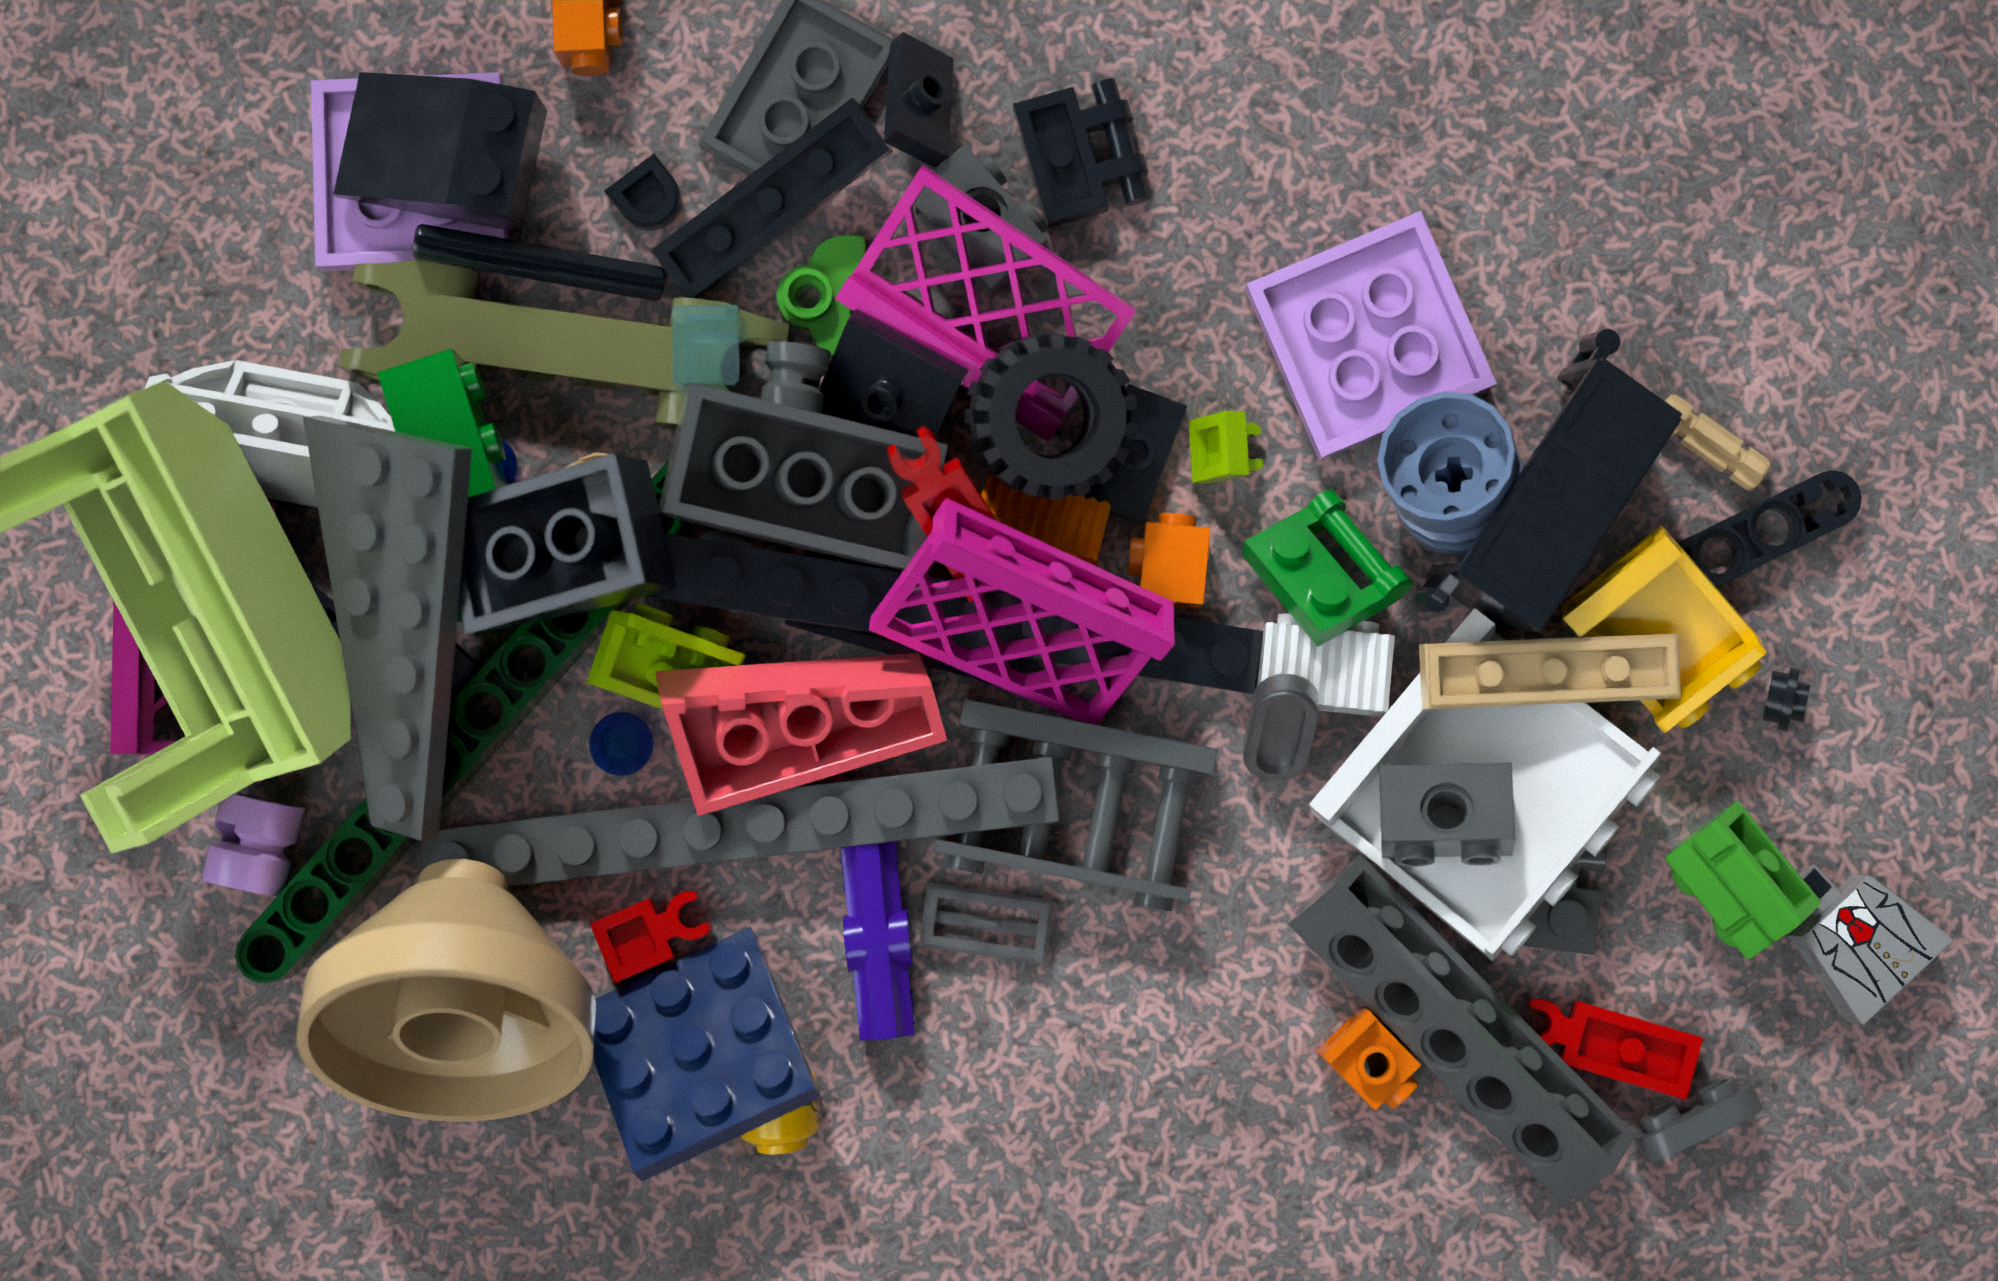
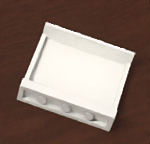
[1309,608,1661,961]

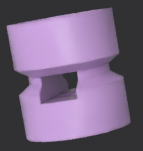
[201,793,305,896]

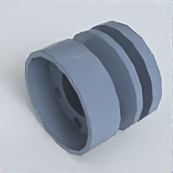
[1377,391,1524,556]

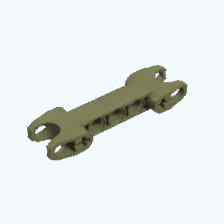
[339,260,792,430]

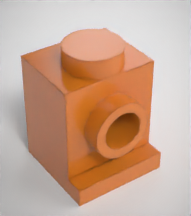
[552,0,623,76]
[1316,1007,1421,1111]

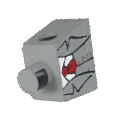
[1788,864,1953,1025]

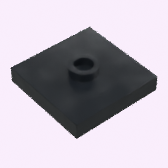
[819,309,969,440]

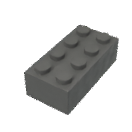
[659,383,948,572]

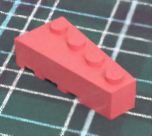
[655,653,947,816]

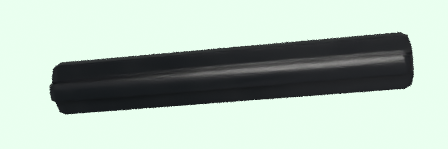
[412,224,666,301]

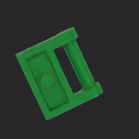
[1242,489,1413,647]

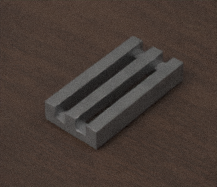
[918,883,1054,964]

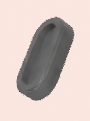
[1243,674,1319,781]

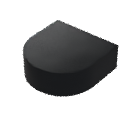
[604,153,681,231]

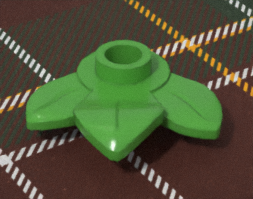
[777,235,892,357]

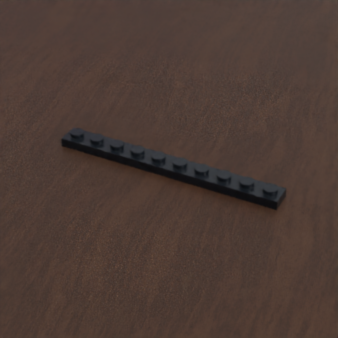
[644,533,1263,694]

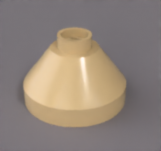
[296,859,596,1122]

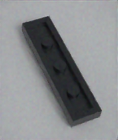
[651,98,893,299]

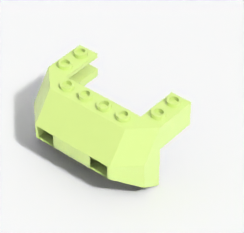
[0,380,351,854]

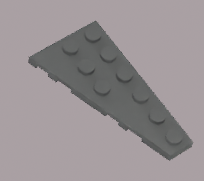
[303,416,472,840]

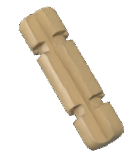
[1665,394,1770,490]

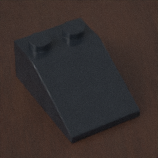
[333,72,547,233]
[459,452,677,635]

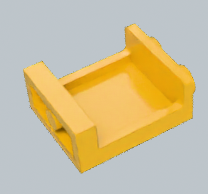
[1561,524,1767,733]

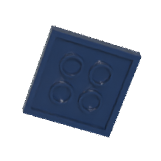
[593,927,821,1182]

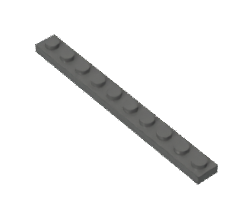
[418,757,1061,887]

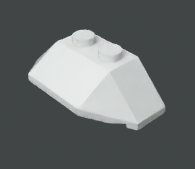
[145,360,395,507]

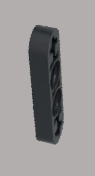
[1678,470,1862,588]

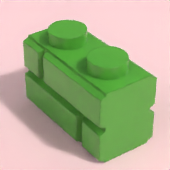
[1664,800,1822,960]

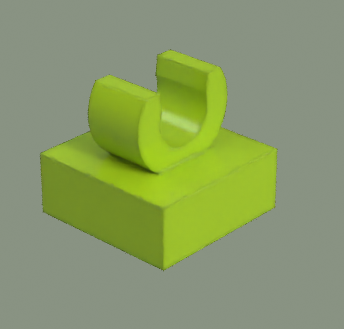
[1189,411,1263,483]

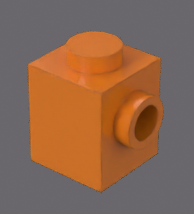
[1127,513,1211,610]

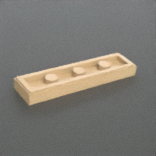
[1419,634,1681,709]

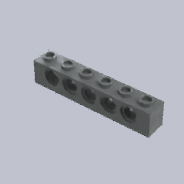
[1288,854,1636,1205]

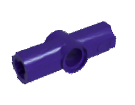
[841,842,916,1041]

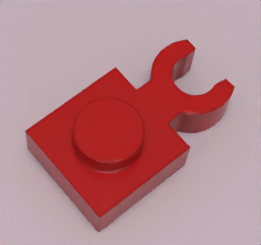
[590,891,713,983]

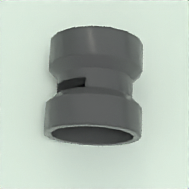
[760,341,831,414]

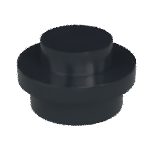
[1763,667,1811,732]

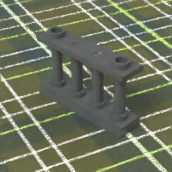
[934,699,1218,912]

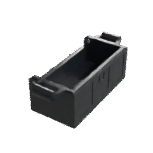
[1411,329,1682,631]

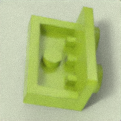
[586,604,746,710]

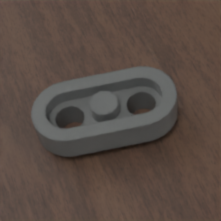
[1634,1076,1763,1162]

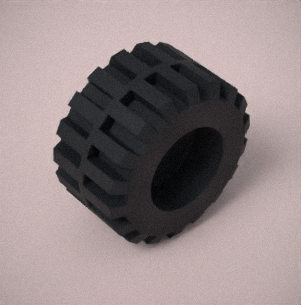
[965,334,1138,499]

